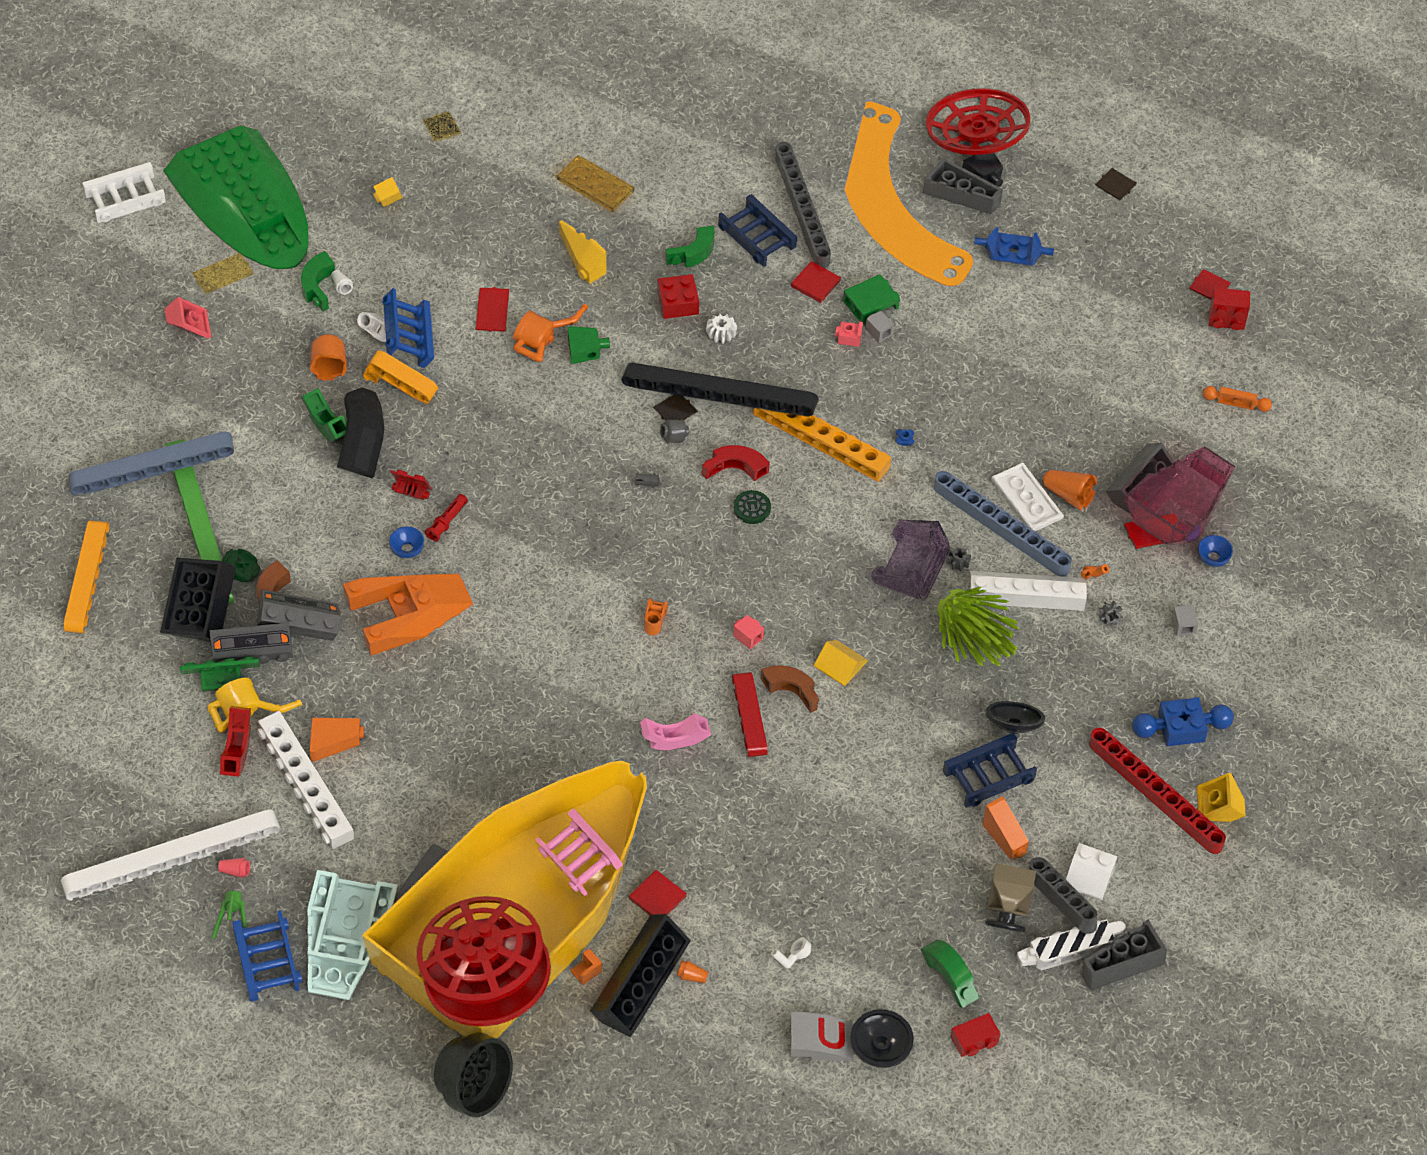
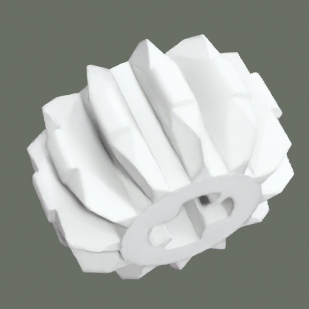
[706,314,737,344]

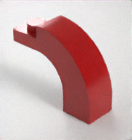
[702,445,770,481]
[219,706,251,777]

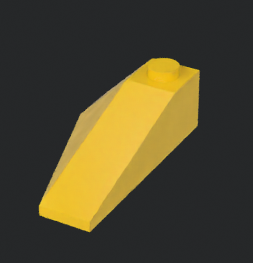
[559,220,607,284]

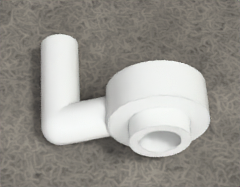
[771,938,811,968]

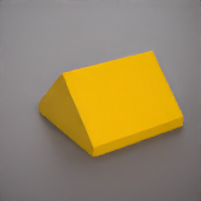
[814,640,868,686]

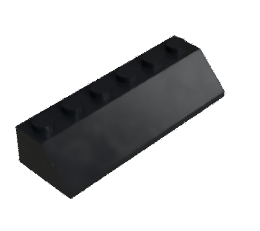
[590,914,691,1037]

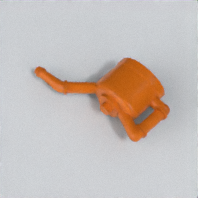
[513,304,588,362]

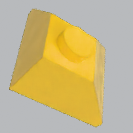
[1197,773,1246,822]

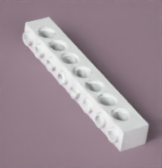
[257,711,354,849]

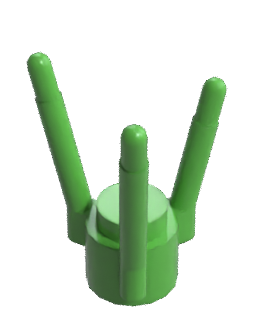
[212,890,247,939]

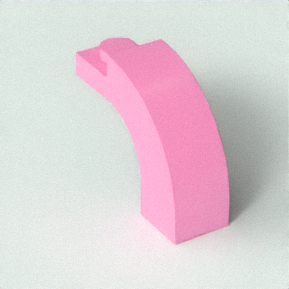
[640,713,711,750]

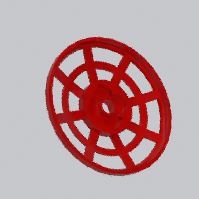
[926,88,1031,155]
[416,896,543,1005]

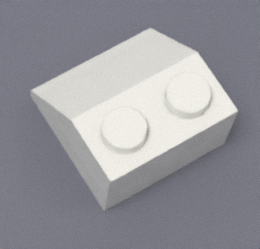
[1066,843,1117,900]

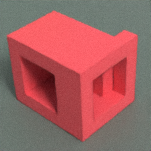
[835,322,863,347]

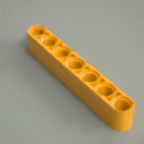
[64,520,109,633]

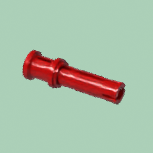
[425,494,468,542]

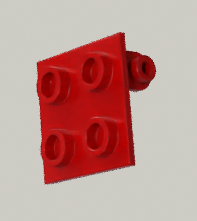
[390,469,432,500]

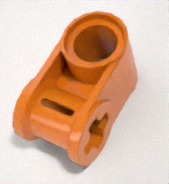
[644,598,668,635]

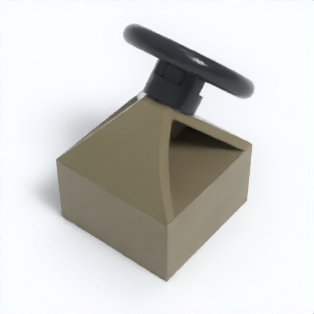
[985,863,1036,932]

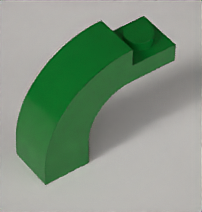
[301,251,335,311]
[301,388,347,441]
[921,939,979,1008]

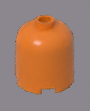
[310,334,347,381]

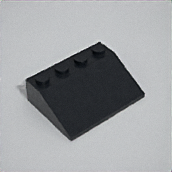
[160,557,236,641]

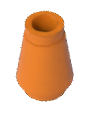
[677,960,709,983]

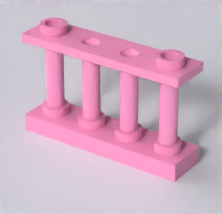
[536,809,623,896]

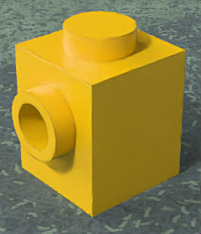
[373,177,403,207]

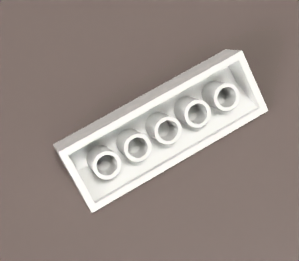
[969,571,1087,611]

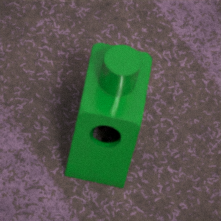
[568,326,610,364]

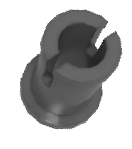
[635,473,659,488]

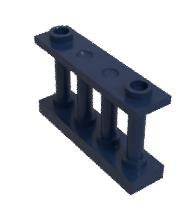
[718,194,797,267]
[943,733,1037,808]

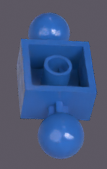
[1132,697,1234,746]

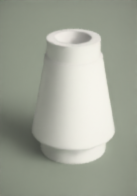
[331,270,353,295]

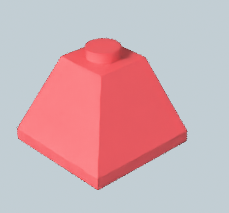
[165,297,211,338]

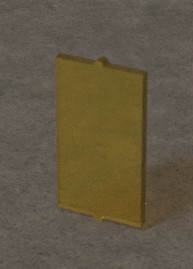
[192,253,254,294]

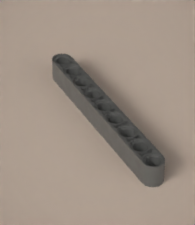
[775,142,831,268]

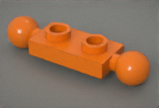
[1203,386,1272,412]

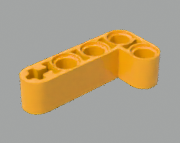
[363,350,438,404]

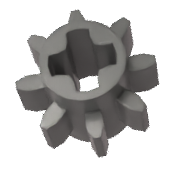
[947,547,971,571]
[1099,601,1123,625]

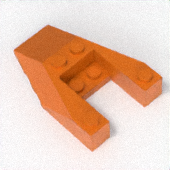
[343,574,473,656]

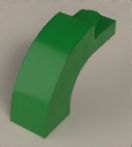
[665,225,715,268]

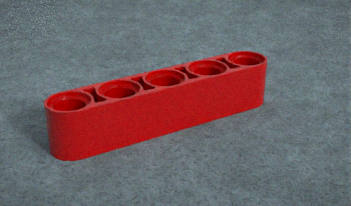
[732,672,768,757]

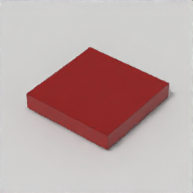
[791,261,841,303]
[629,870,687,915]

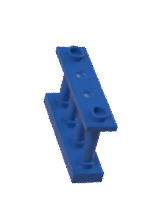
[382,288,434,368]
[232,910,302,1002]

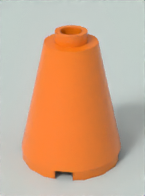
[1043,469,1097,511]

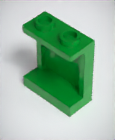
[843,274,900,325]

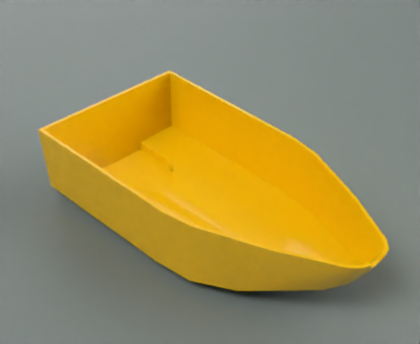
[362,761,647,1038]

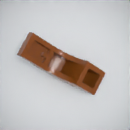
[761,665,819,713]

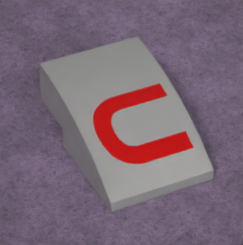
[790,1011,853,1061]

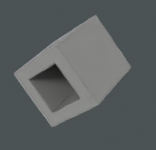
[866,311,894,343]
[1172,605,1198,636]

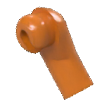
[1081,564,1110,579]

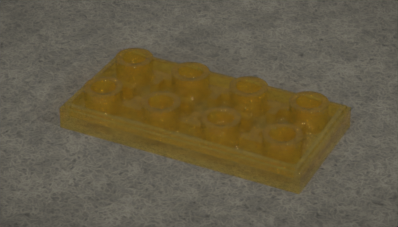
[557,155,634,212]

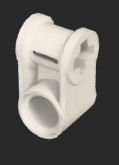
[357,312,386,342]

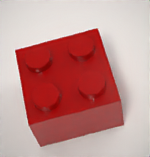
[657,274,699,319]
[1208,287,1251,330]

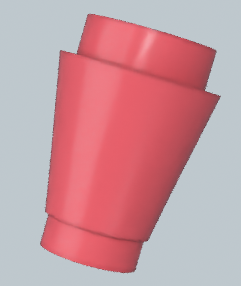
[218,858,250,878]

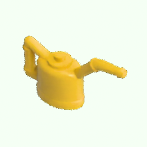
[207,678,302,733]

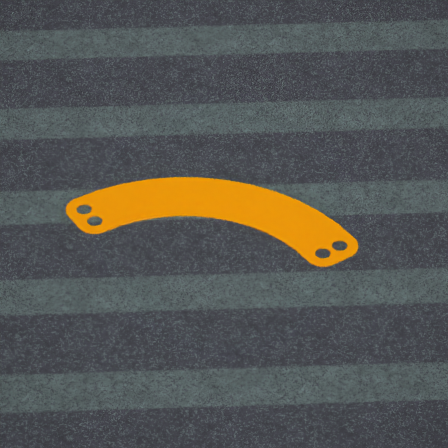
[844,102,973,286]

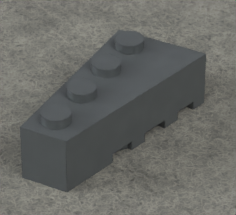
[923,158,1003,214]
[1082,919,1167,990]

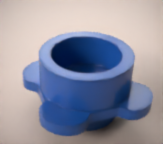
[896,429,914,446]

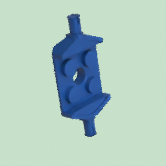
[974,227,1054,266]

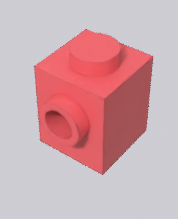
[733,615,764,649]

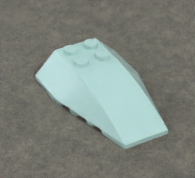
[308,870,398,1000]

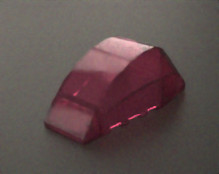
[1124,446,1235,545]

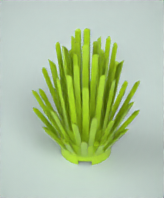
[937,587,1019,666]

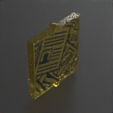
[423,111,461,142]

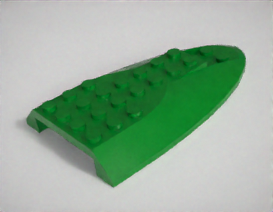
[163,125,309,269]

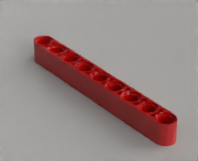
[1089,727,1226,854]

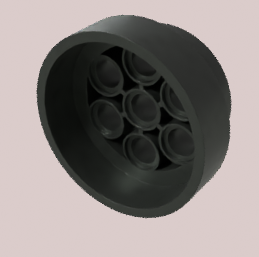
[434,1033,513,1117]

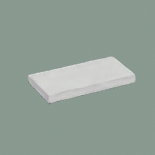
[991,463,1064,531]

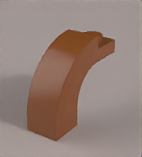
[257,560,291,604]

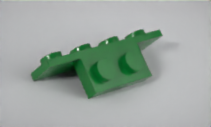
[179,657,260,692]

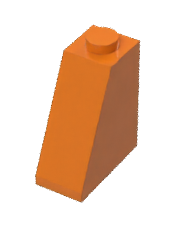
[310,718,364,761]
[982,796,1029,860]

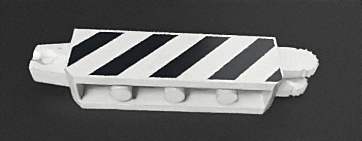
[1017,919,1126,970]

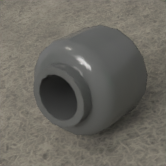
[660,419,689,443]

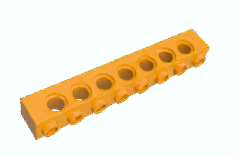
[753,408,891,482]

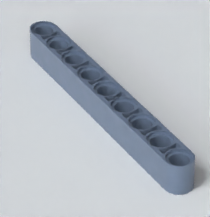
[69,432,234,495]
[934,471,1072,577]

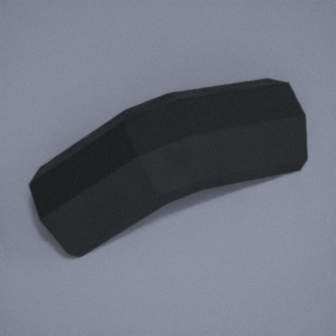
[337,387,384,478]

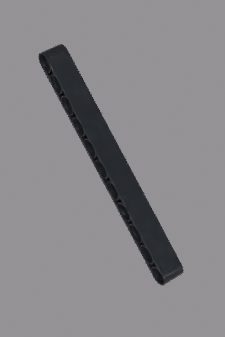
[621,363,819,417]

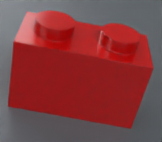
[950,1013,1001,1057]

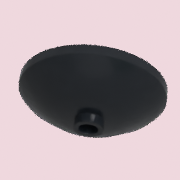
[986,701,1045,734]
[850,1009,914,1068]

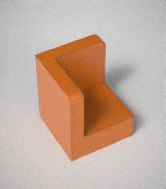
[571,948,602,986]

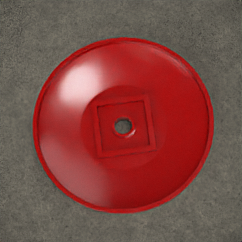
[424,918,551,1027]

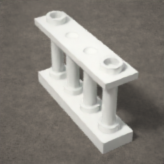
[82,162,166,223]

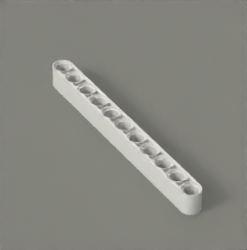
[61,810,281,901]

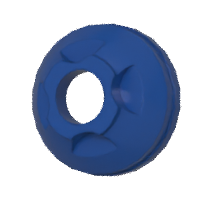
[389,526,424,558]
[1198,535,1233,567]

